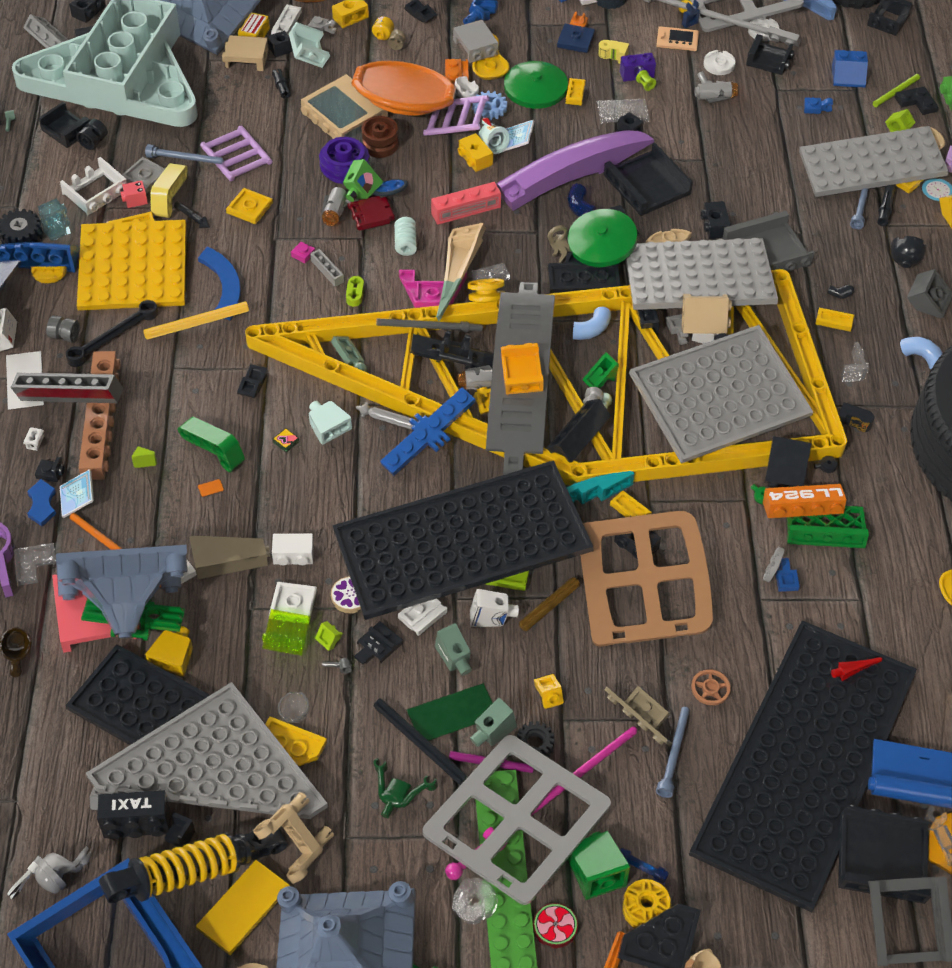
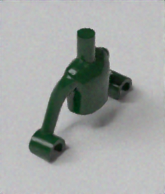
[374,758,438,818]

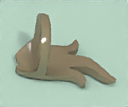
[547,225,570,263]

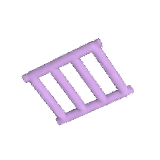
[423,95,489,136]
[200,126,273,181]

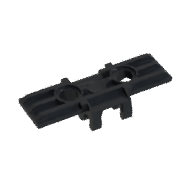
[410,330,494,369]

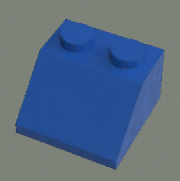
[832,50,868,88]

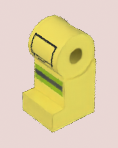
[599,40,629,64]

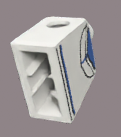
[470,589,519,627]

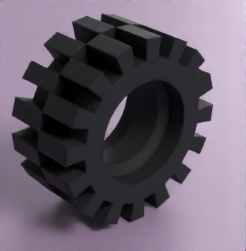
[517,721,555,758]

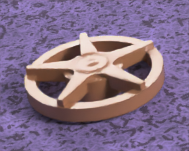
[691,670,730,705]

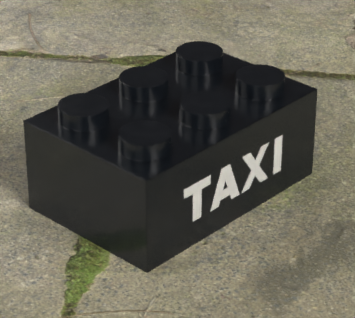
[97,790,170,840]

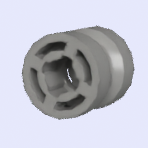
[583,387,604,404]

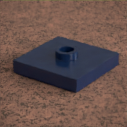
[557,24,595,53]

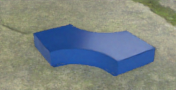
[27,479,56,526]

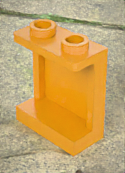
[501,343,544,395]

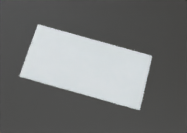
[6,351,44,409]

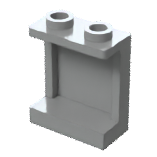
[453,20,498,63]

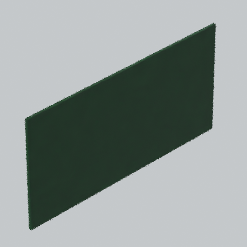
[406,683,493,741]

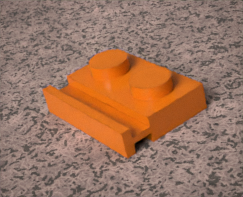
[445,59,469,85]

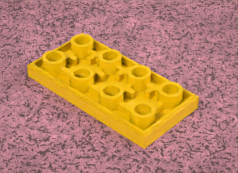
[196,860,290,955]

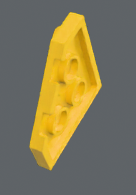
[265,716,327,767]

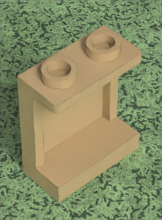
[222,35,268,71]
[681,294,732,334]

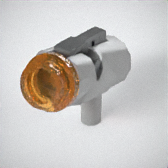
[694,71,738,103]
[322,187,358,226]
[457,365,492,390]

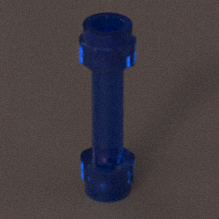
[620,848,669,884]

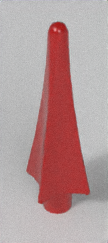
[831,657,883,681]

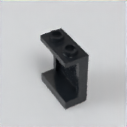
[746,34,795,75]
[39,102,90,148]
[764,436,812,488]

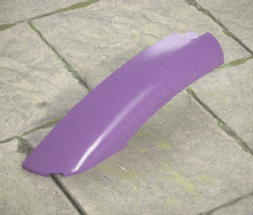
[496,130,654,211]

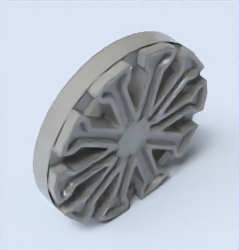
[763,546,784,583]

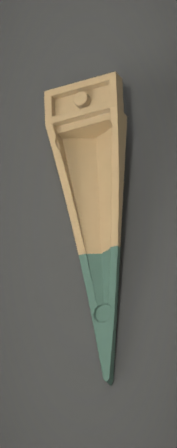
[436,223,486,321]

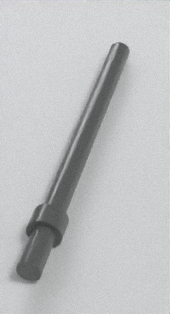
[376,318,483,332]

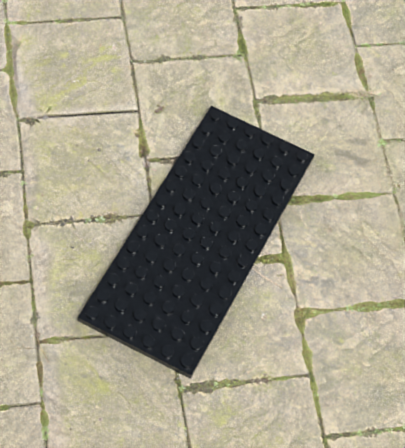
[689,620,917,913]

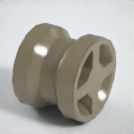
[388,29,406,50]

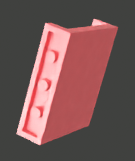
[52,574,140,653]

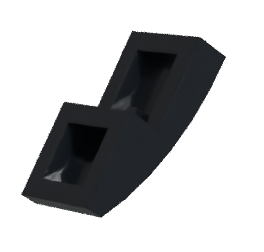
[404,0,438,23]
[237,364,268,398]

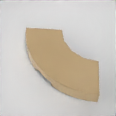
[646,229,692,243]

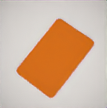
[198,479,224,497]

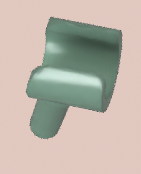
[5,110,16,132]

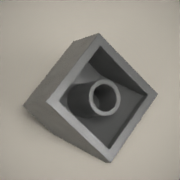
[907,269,952,318]

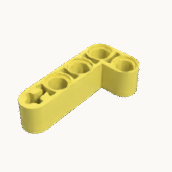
[151,163,188,218]

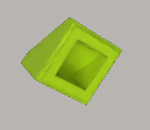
[132,446,157,468]

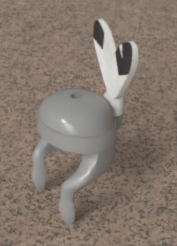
[7,846,92,899]

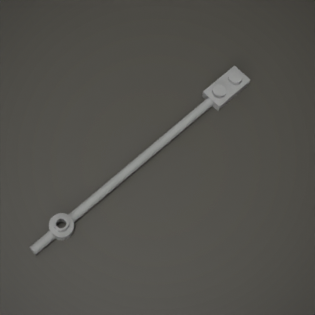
[644,0,801,47]

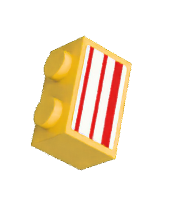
[238,12,270,38]

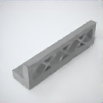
[23,14,68,48]

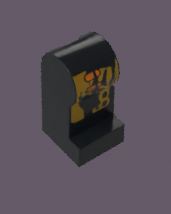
[839,402,875,432]

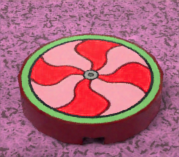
[533,903,578,949]

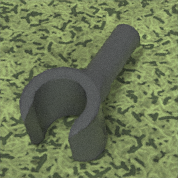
[322,658,352,674]

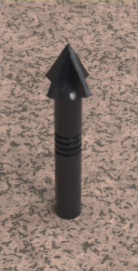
[174,201,210,228]

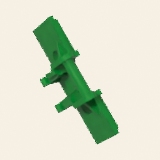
[81,598,185,641]

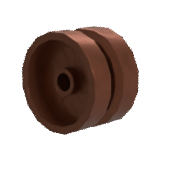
[362,116,398,158]

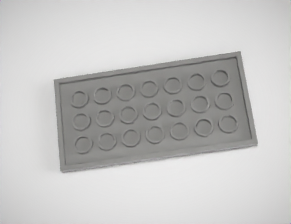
[799,126,948,197]

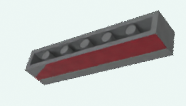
[11,373,124,403]

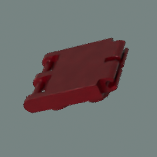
[347,196,395,231]

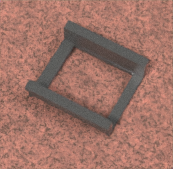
[868,877,952,966]

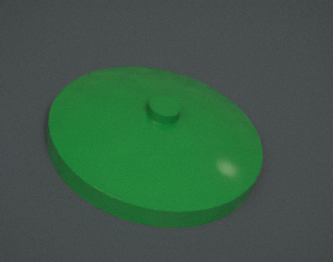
[504,61,568,109]
[568,209,638,267]

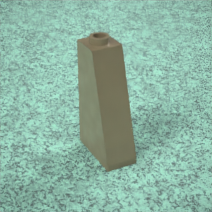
[189,536,271,579]

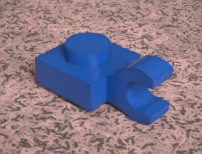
[804,97,833,114]
[775,558,800,592]

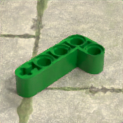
[177,416,245,472]

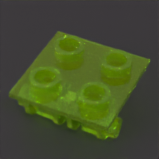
[262,609,311,656]

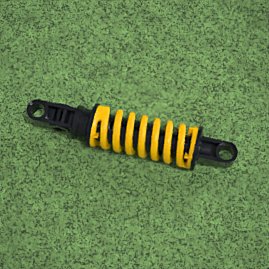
[99,828,288,903]

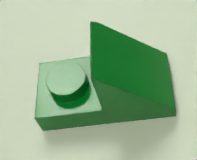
[582,352,619,389]

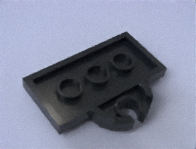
[548,251,621,294]

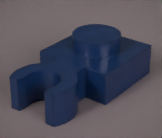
[682,0,700,28]

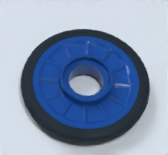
[373,179,408,196]

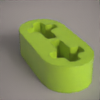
[346,276,364,307]

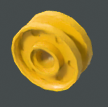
[467,279,505,302]
[622,879,671,928]

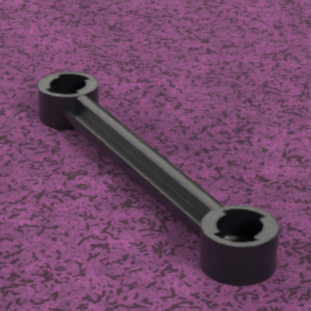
[66,300,158,367]

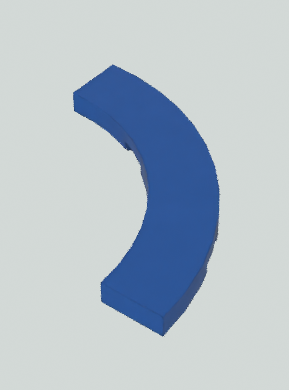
[198,247,241,321]

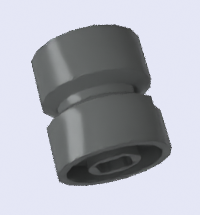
[46,315,80,343]

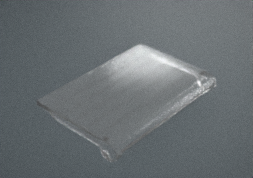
[597,99,649,124]

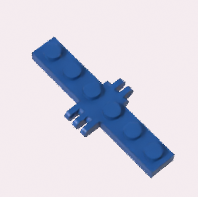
[380,387,476,476]

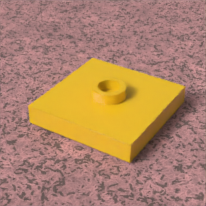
[226,188,273,224]

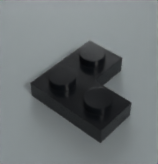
[894,86,939,115]

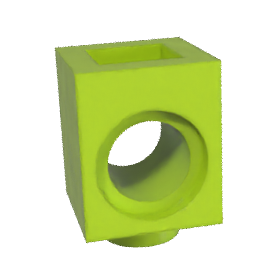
[885,109,916,132]

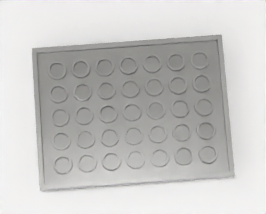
[626,238,778,310]
[629,325,813,463]

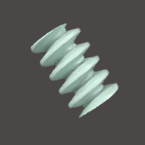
[394,217,417,256]

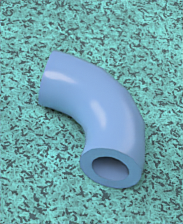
[573,307,611,340]
[900,337,943,369]

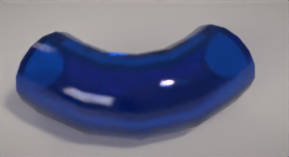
[567,183,596,217]

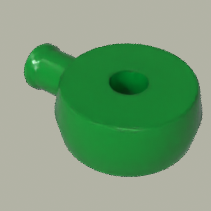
[751,484,766,504]

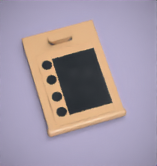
[656,26,699,51]

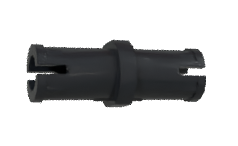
[272,69,291,98]

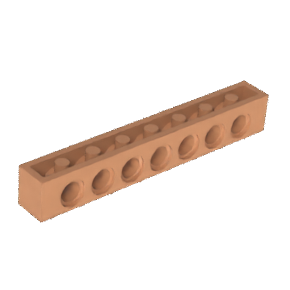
[79,351,121,480]

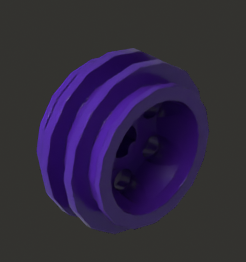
[319,136,370,184]

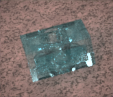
[38,198,70,241]

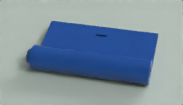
[868,739,952,809]

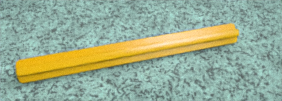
[144,301,249,340]

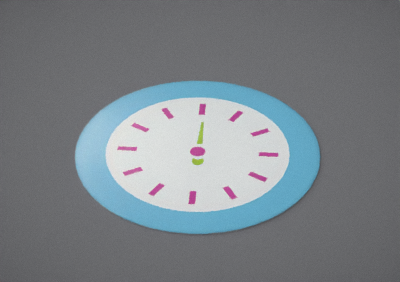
[922,178,952,201]

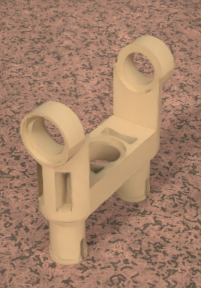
[254,792,334,884]

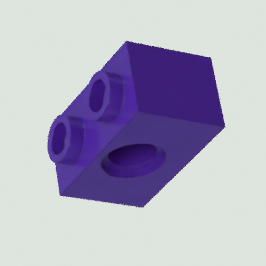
[620,53,656,82]

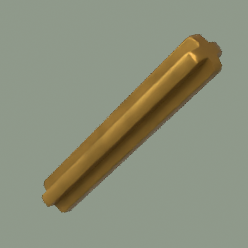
[519,577,580,631]

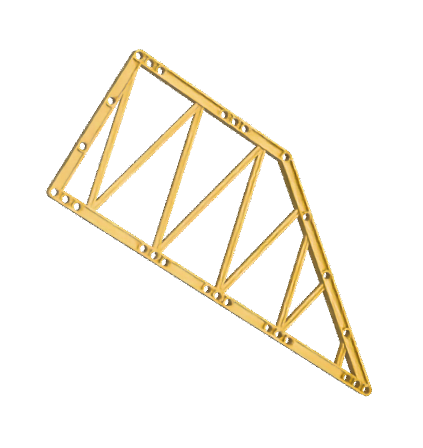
[245,269,847,486]

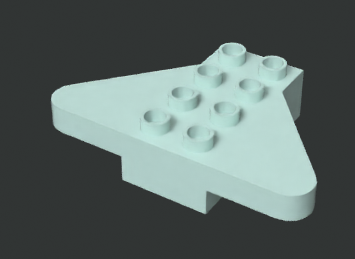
[12,0,198,127]

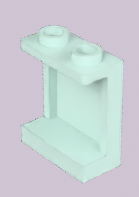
[289,22,330,68]

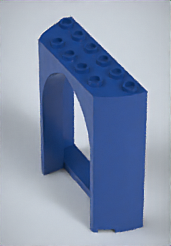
[7,858,203,968]

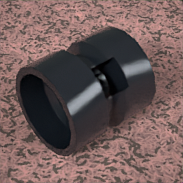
[76,119,108,150]

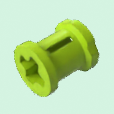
[636,70,656,91]

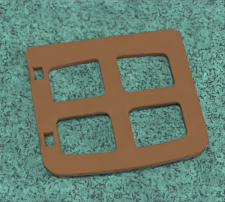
[580,511,713,646]

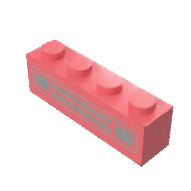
[431,182,501,225]

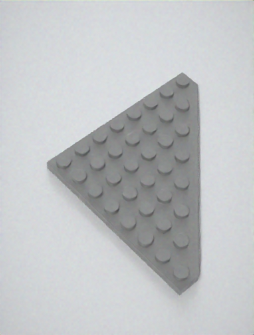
[86,682,328,819]

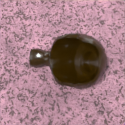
[0,627,32,677]

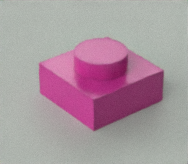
[291,242,315,263]

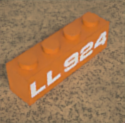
[763,484,847,518]

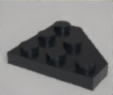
[617,903,701,968]

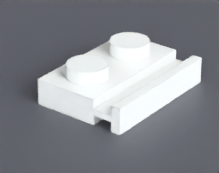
[398,599,447,636]

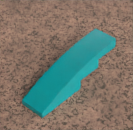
[566,471,634,504]

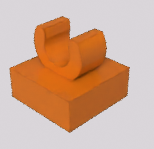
[570,12,588,27]

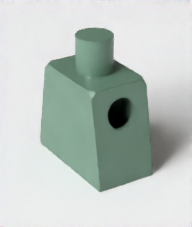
[435,623,472,676]
[470,698,517,747]

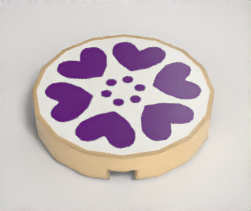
[331,576,361,613]

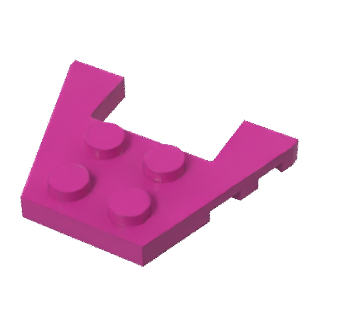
[399,270,467,308]

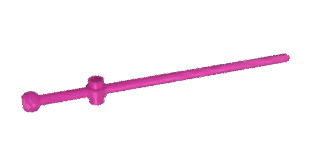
[445,727,637,880]

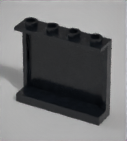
[604,142,693,216]
[838,805,932,904]

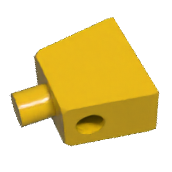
[145,626,193,677]

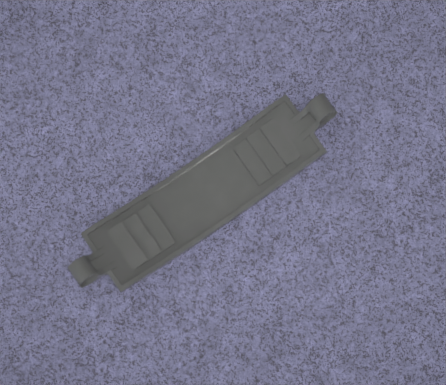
[486,282,555,475]

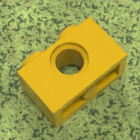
[332,0,369,28]

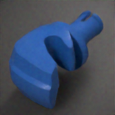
[463,0,498,24]

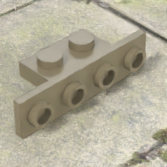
[604,686,672,746]

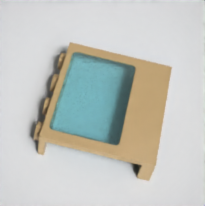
[301,74,388,139]

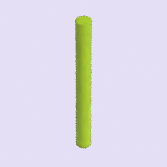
[873,74,920,107]

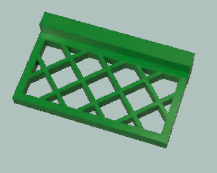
[786,506,869,548]

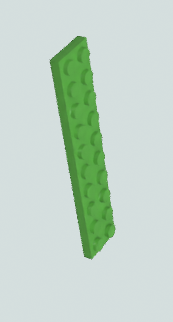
[475,770,537,968]

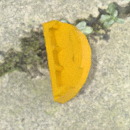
[31,266,67,284]

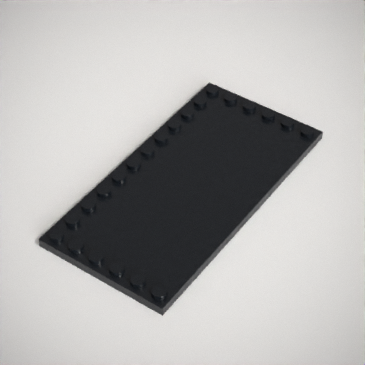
[332,460,594,620]

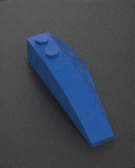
[0,242,80,273]

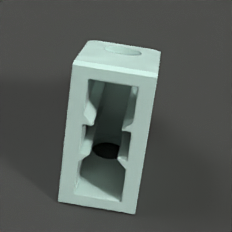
[309,401,352,445]

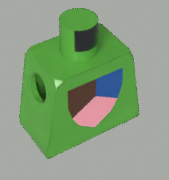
[343,159,383,202]

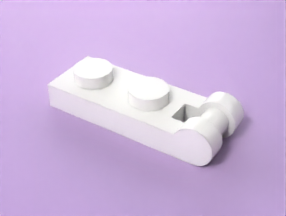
[271,4,302,35]

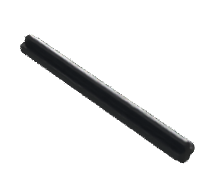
[373,698,468,785]

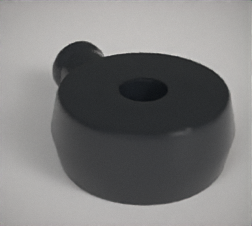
[814,456,838,473]

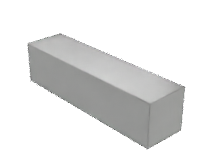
[310,249,344,287]

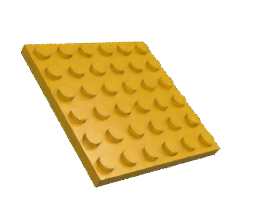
[77,220,186,310]

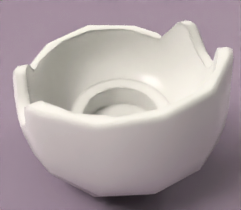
[455,76,479,98]

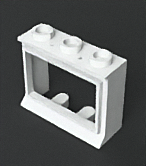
[60,157,127,216]

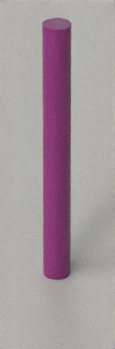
[449,751,534,773]

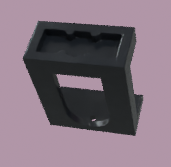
[867,0,913,36]

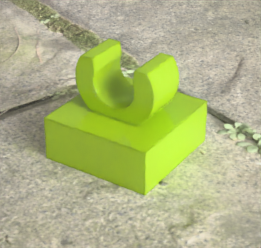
[315,621,343,651]

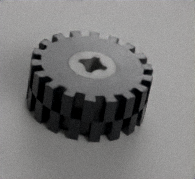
[0,209,43,244]

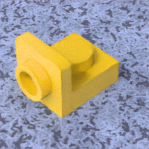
[473,387,491,415]
[534,674,564,709]

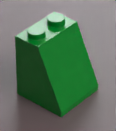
[568,831,630,900]

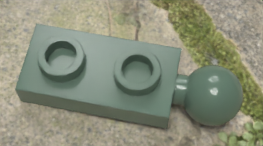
[331,336,367,372]

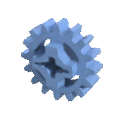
[472,91,507,120]

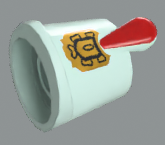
[478,118,510,154]

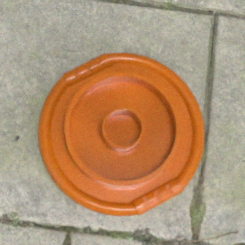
[352,61,456,115]

